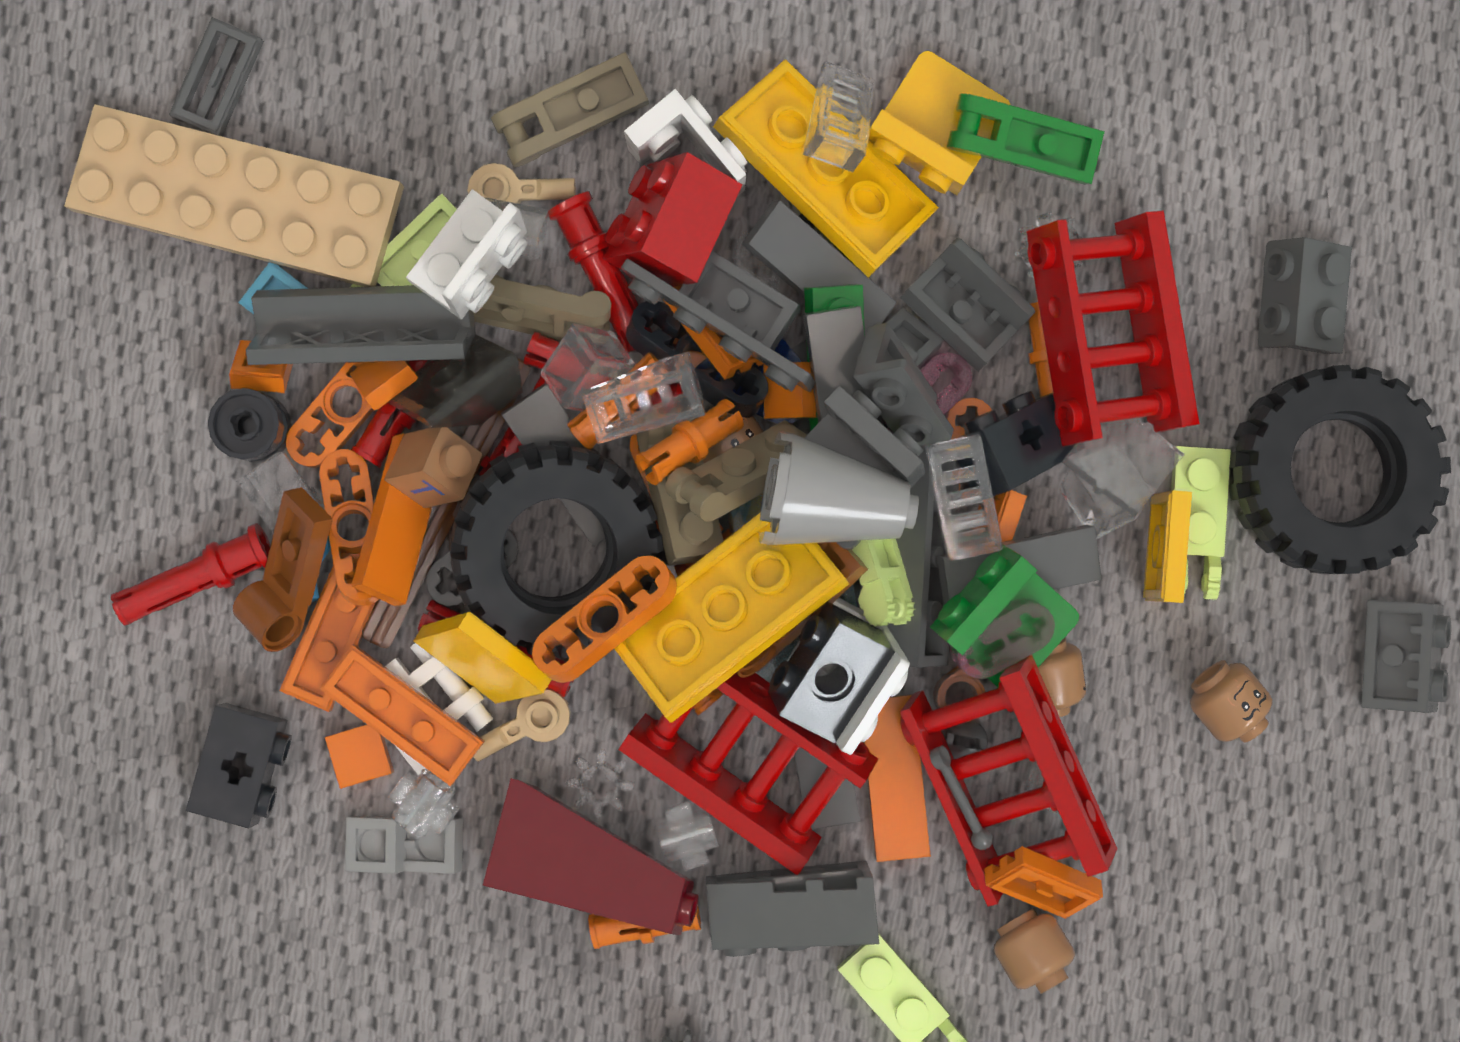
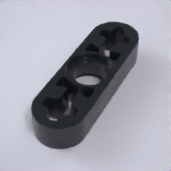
[626,301,768,418]

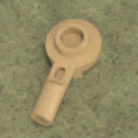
[467,163,576,211]
[474,688,571,762]

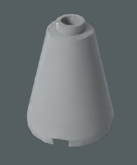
[759,431,919,545]

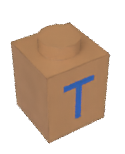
[384,424,482,508]

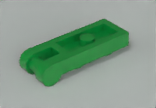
[947,93,1105,185]

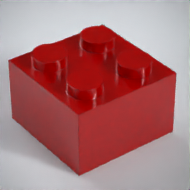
[603,152,743,287]

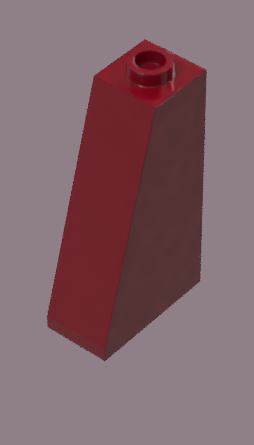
[482,778,699,935]

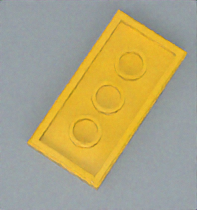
[713,59,939,278]
[610,512,849,723]

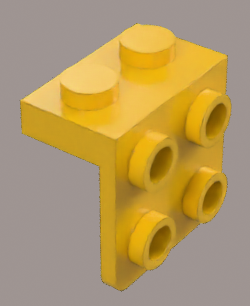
[867,51,1011,196]

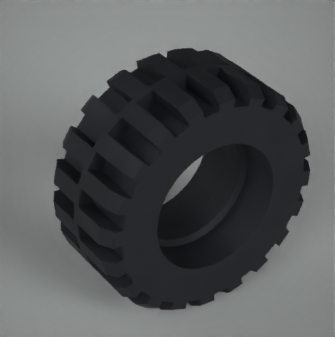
[1228,365,1451,574]
[449,441,663,658]

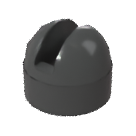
[944,720,988,759]

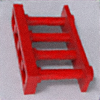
[1026,210,1200,446]
[900,653,1118,907]
[618,673,878,876]

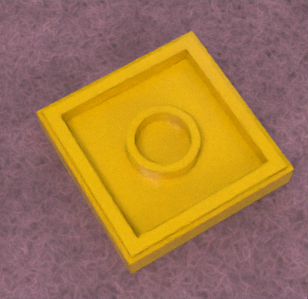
[1143,490,1192,603]
[413,612,551,704]

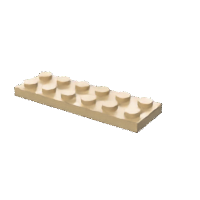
[64,104,404,287]

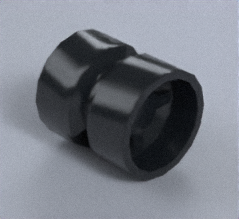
[208,388,292,463]

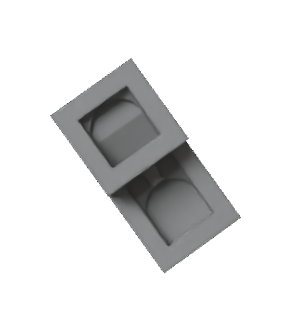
[345,816,463,874]

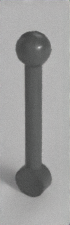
[930,746,993,850]

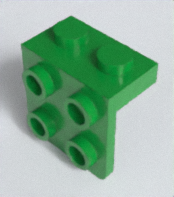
[930,544,1079,688]

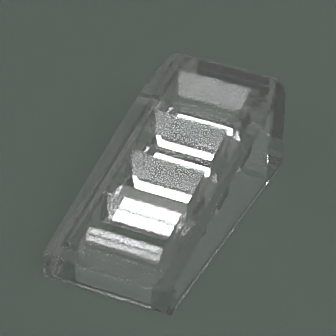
[803,61,874,172]
[582,351,705,444]
[925,434,1003,561]

